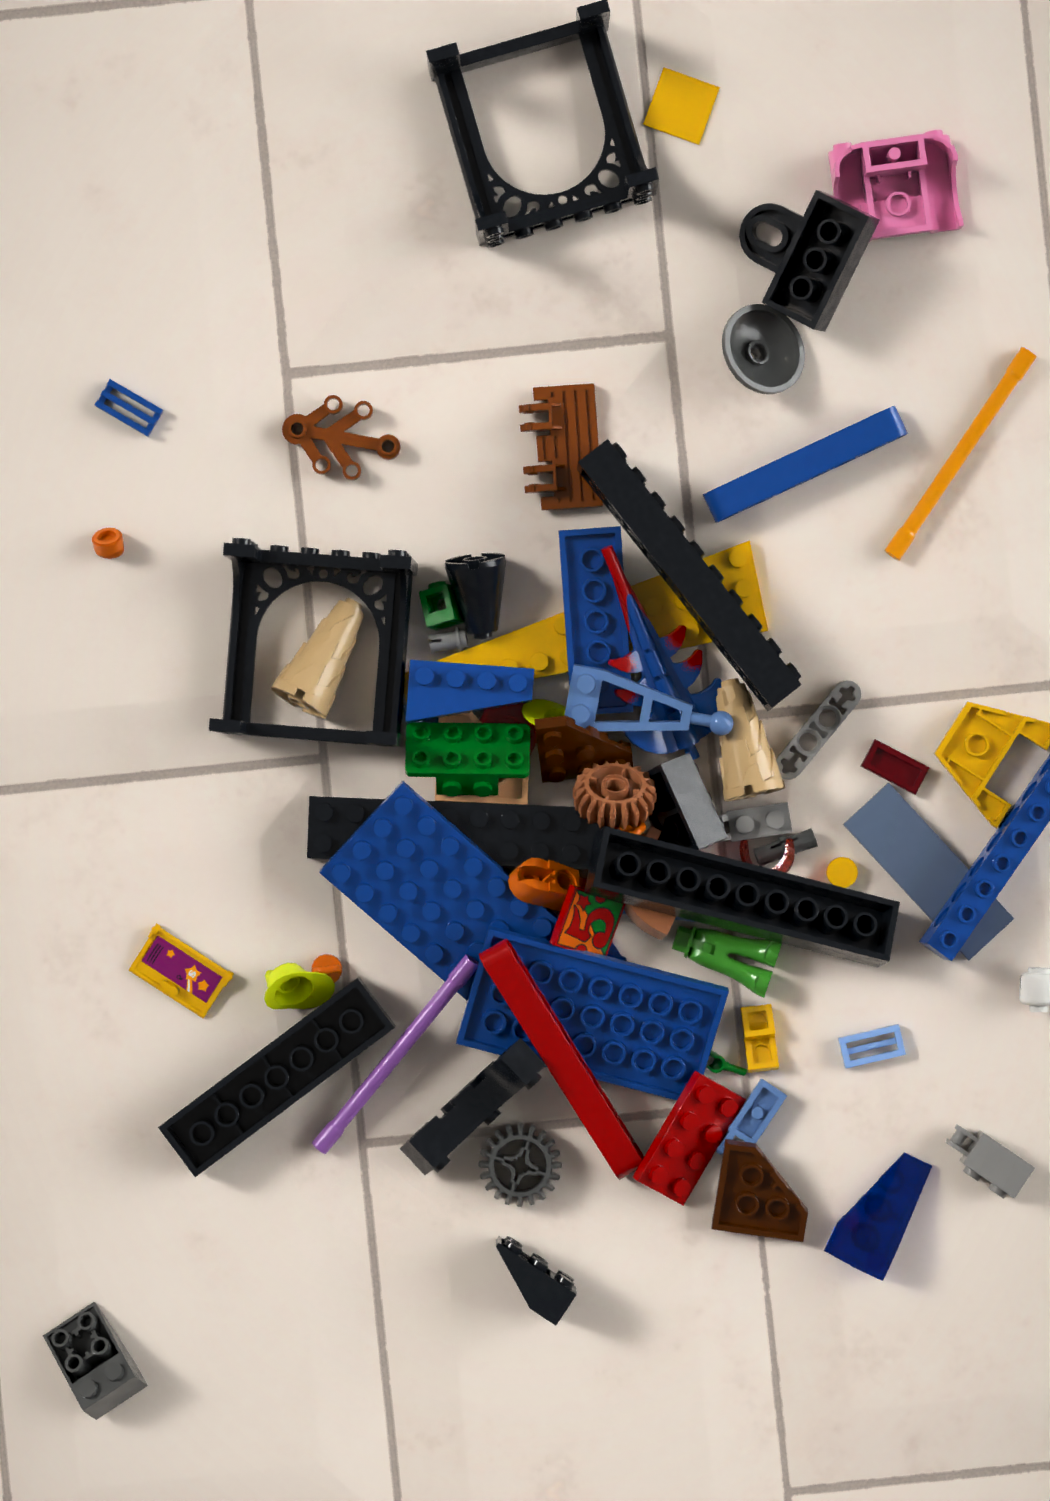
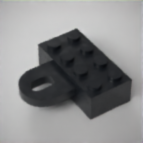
[739,190,880,332]

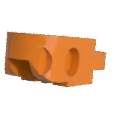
[508,858,587,911]

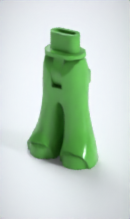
[672,925,782,998]

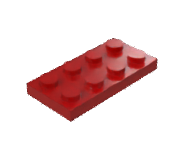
[633,1070,746,1206]

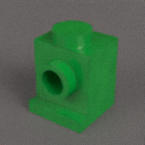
[419,581,464,631]

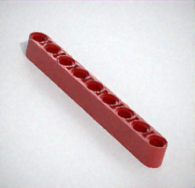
[479,938,644,1180]

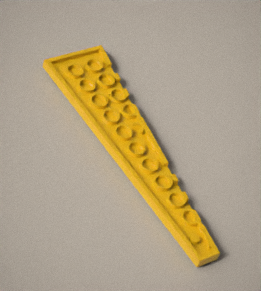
[404,540,768,705]

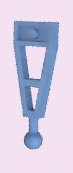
[564,664,734,736]

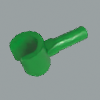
[706,1050,747,1076]

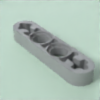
[776,680,861,780]

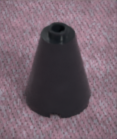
[445,553,506,639]

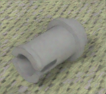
[428,627,468,654]

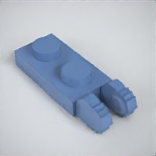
[716,1078,787,1155]

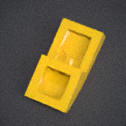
[741,1004,779,1073]

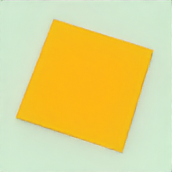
[643,67,720,145]

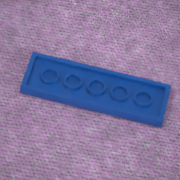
[558,526,633,715]

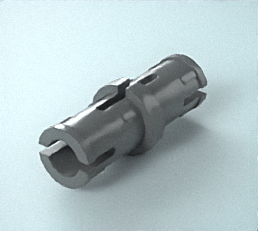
[753,828,818,866]

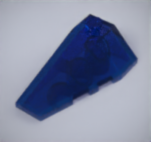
[824,1152,932,1281]

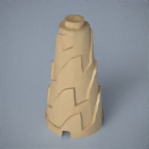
[271,598,364,719]
[716,678,785,802]

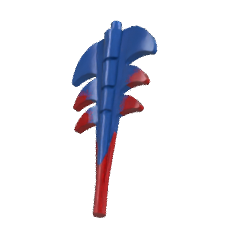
[601,545,722,760]

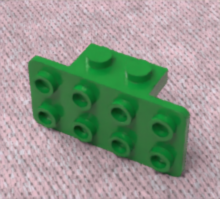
[405,722,530,797]

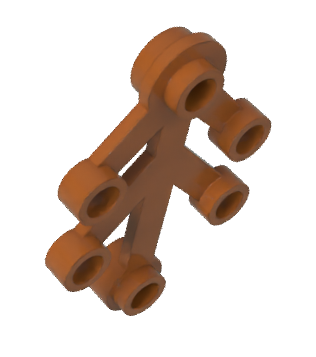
[282,395,401,481]

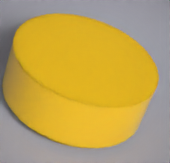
[826,857,858,888]

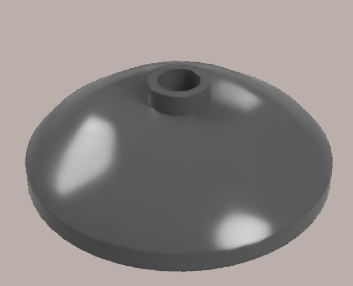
[722,304,805,394]

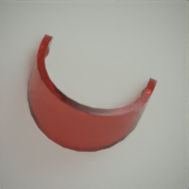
[739,838,795,873]

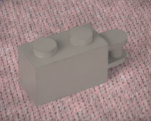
[945,1124,1035,1199]

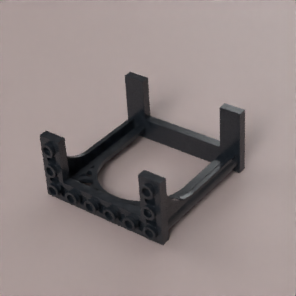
[426,0,659,248]
[209,538,418,748]

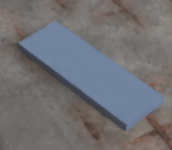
[843,783,1014,960]

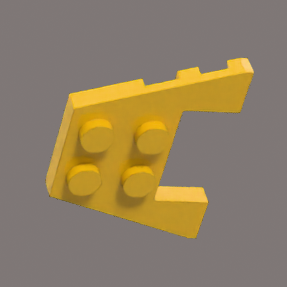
[933,702,1050,828]

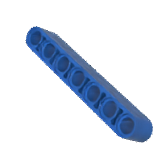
[703,406,908,523]

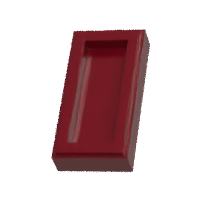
[860,739,930,795]

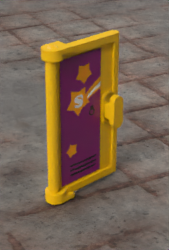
[129,923,234,1018]

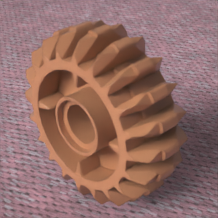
[573,760,657,830]

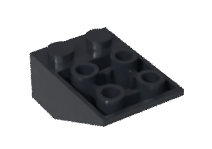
[496,1236,577,1326]

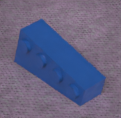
[405,660,534,723]

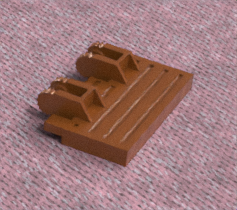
[519,383,603,511]

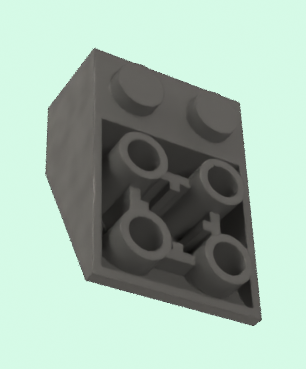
[43,1302,148,1420]

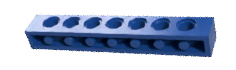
[919,754,1050,961]

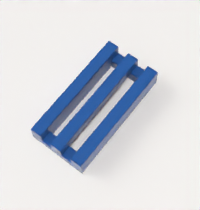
[94,379,164,437]

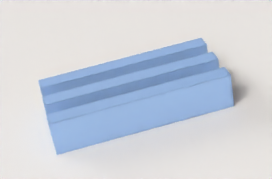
[838,1024,906,1068]

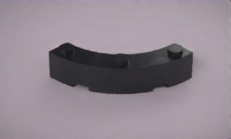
[400,1038,546,1175]

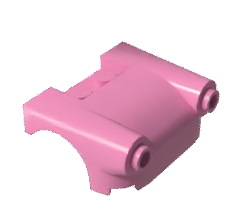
[828,130,964,242]

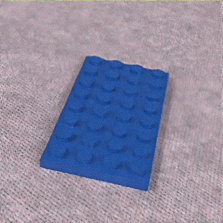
[319,781,558,1001]
[456,926,729,1100]

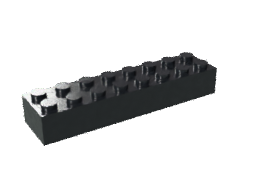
[158,977,396,1177]

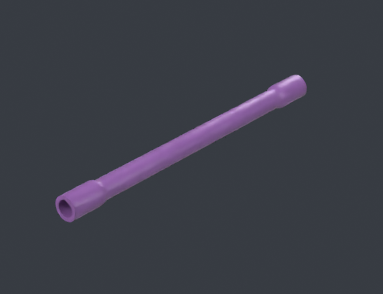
[312,954,478,1154]

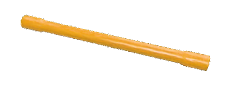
[884,347,1037,561]

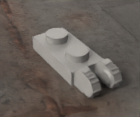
[718,802,792,842]

